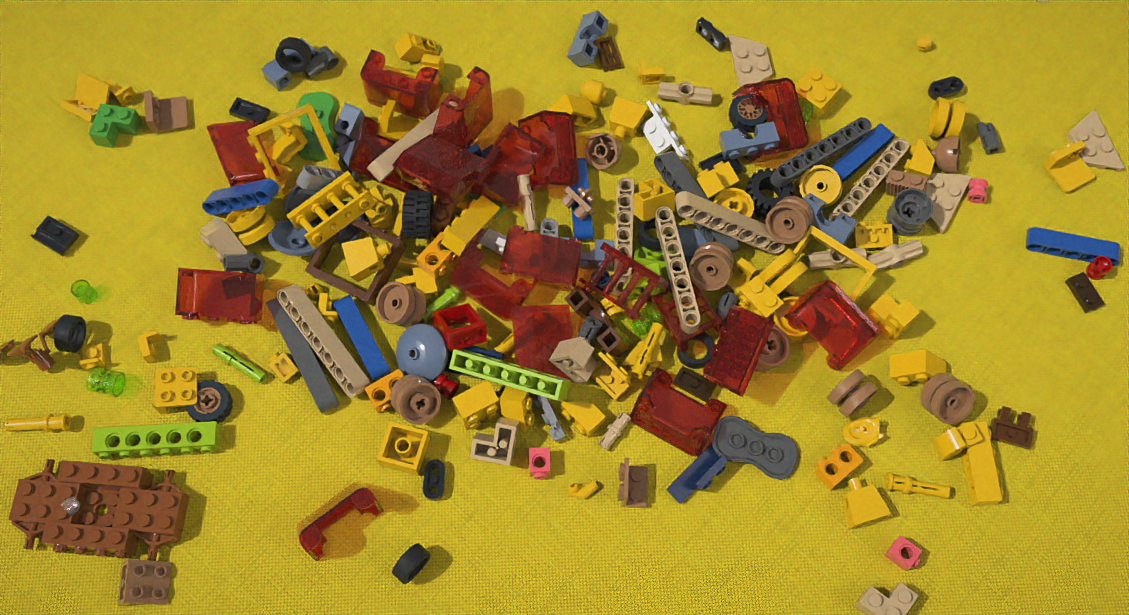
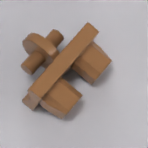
[561,186,596,220]

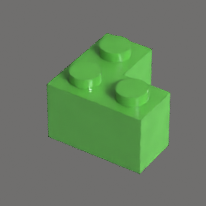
[89,103,142,148]

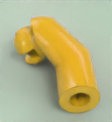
[568,480,599,499]

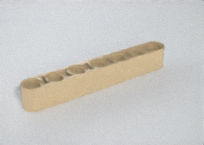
[367,98,464,182]
[828,138,909,221]
[613,177,634,301]
[675,191,785,254]
[655,207,700,334]
[277,284,370,398]

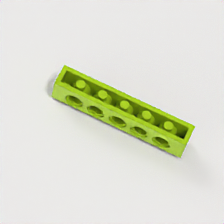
[449,349,571,401]
[92,421,221,460]

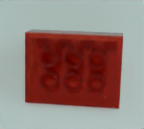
[392,134,489,206]
[511,304,574,382]
[703,304,775,397]

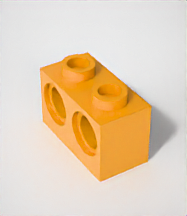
[416,231,459,279]
[364,369,403,414]
[814,442,864,491]

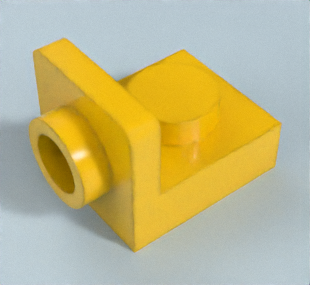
[637,61,664,85]
[106,79,136,106]
[318,293,340,324]
[138,330,163,364]
[79,344,106,372]
[267,352,299,383]

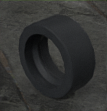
[275,37,312,73]
[638,217,672,251]
[54,314,86,353]
[677,330,715,369]
[392,543,431,584]

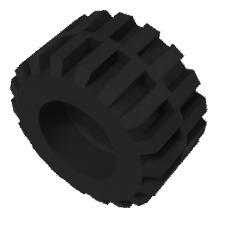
[745,168,794,219]
[402,190,434,239]

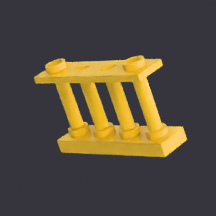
[286,171,376,249]

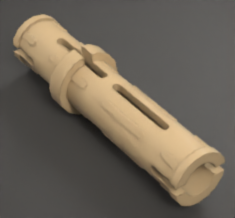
[517,174,538,231]

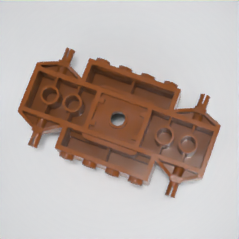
[8,459,189,561]

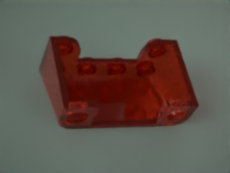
[432,66,494,150]

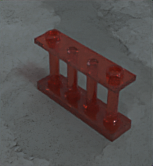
[579,242,669,322]
[645,279,724,352]

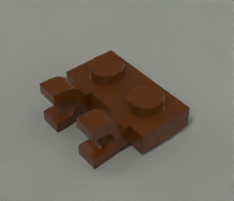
[990,406,1034,449]

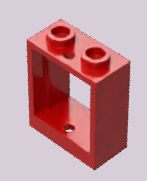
[433,303,487,351]

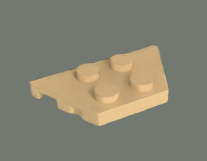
[727,35,773,94]
[1067,110,1124,172]
[925,173,972,234]

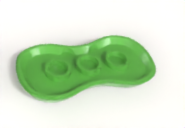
[296,92,338,161]

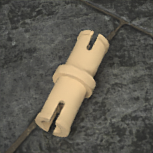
[598,411,631,451]

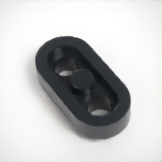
[927,76,963,100]
[423,459,446,501]

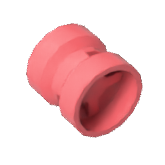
[968,178,988,203]

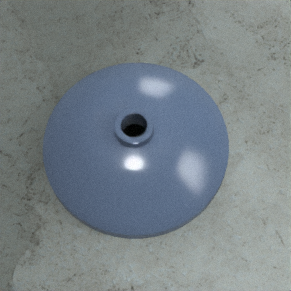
[268,219,318,256]
[396,324,448,382]

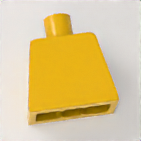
[609,97,648,141]
[342,237,391,282]
[843,477,891,529]

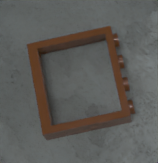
[305,219,407,306]

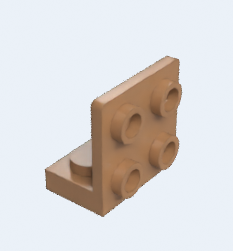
[144,90,189,133]
[618,458,648,509]
[118,559,171,606]

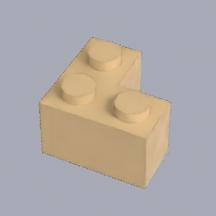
[199,217,248,264]
[549,337,598,383]
[470,417,520,466]
[854,582,919,615]

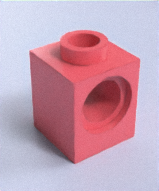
[529,447,550,479]
[884,535,922,571]

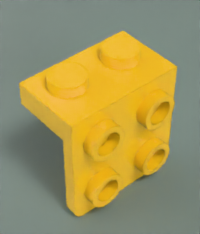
[61,72,111,122]
[377,99,420,140]
[264,121,309,165]
[1044,140,1095,193]
[738,275,784,326]
[591,351,633,401]
[153,367,197,414]

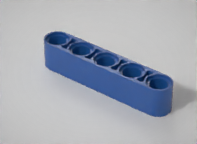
[830,123,895,184]
[567,158,593,241]
[202,179,279,215]
[1026,227,1120,266]
[333,294,391,382]

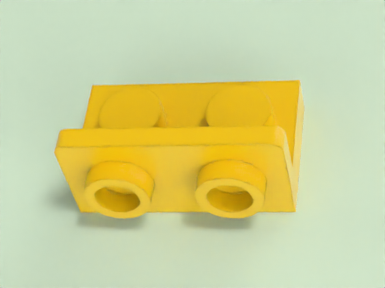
[853,220,893,248]

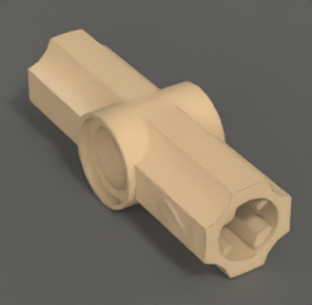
[658,82,713,105]
[866,239,923,272]
[806,248,867,270]

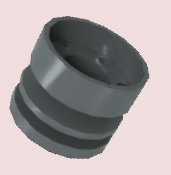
[886,188,933,236]

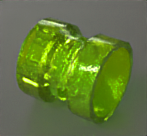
[71,279,97,304]

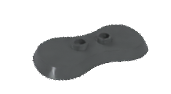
[284,185,366,243]
[712,416,798,479]

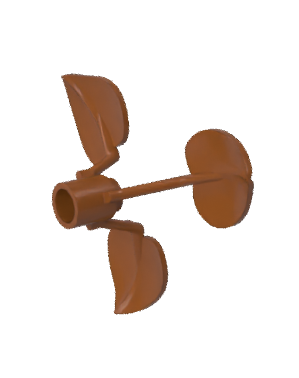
[0,318,60,372]

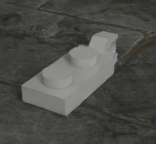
[533,394,566,442]

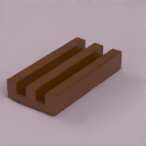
[595,37,621,72]

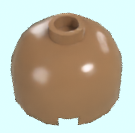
[584,132,622,169]
[931,136,961,173]

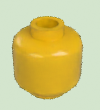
[580,79,607,105]

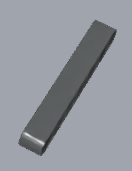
[770,117,872,188]
[654,151,739,253]
[266,297,340,414]

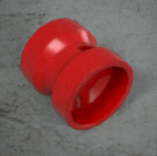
[1086,256,1113,280]
[433,373,459,400]

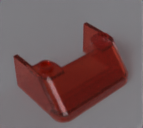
[732,78,809,163]
[450,228,545,321]

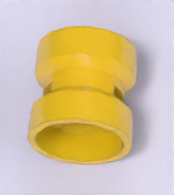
[600,295,625,321]

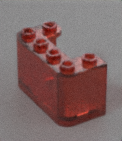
[360,49,443,120]
[175,268,265,324]

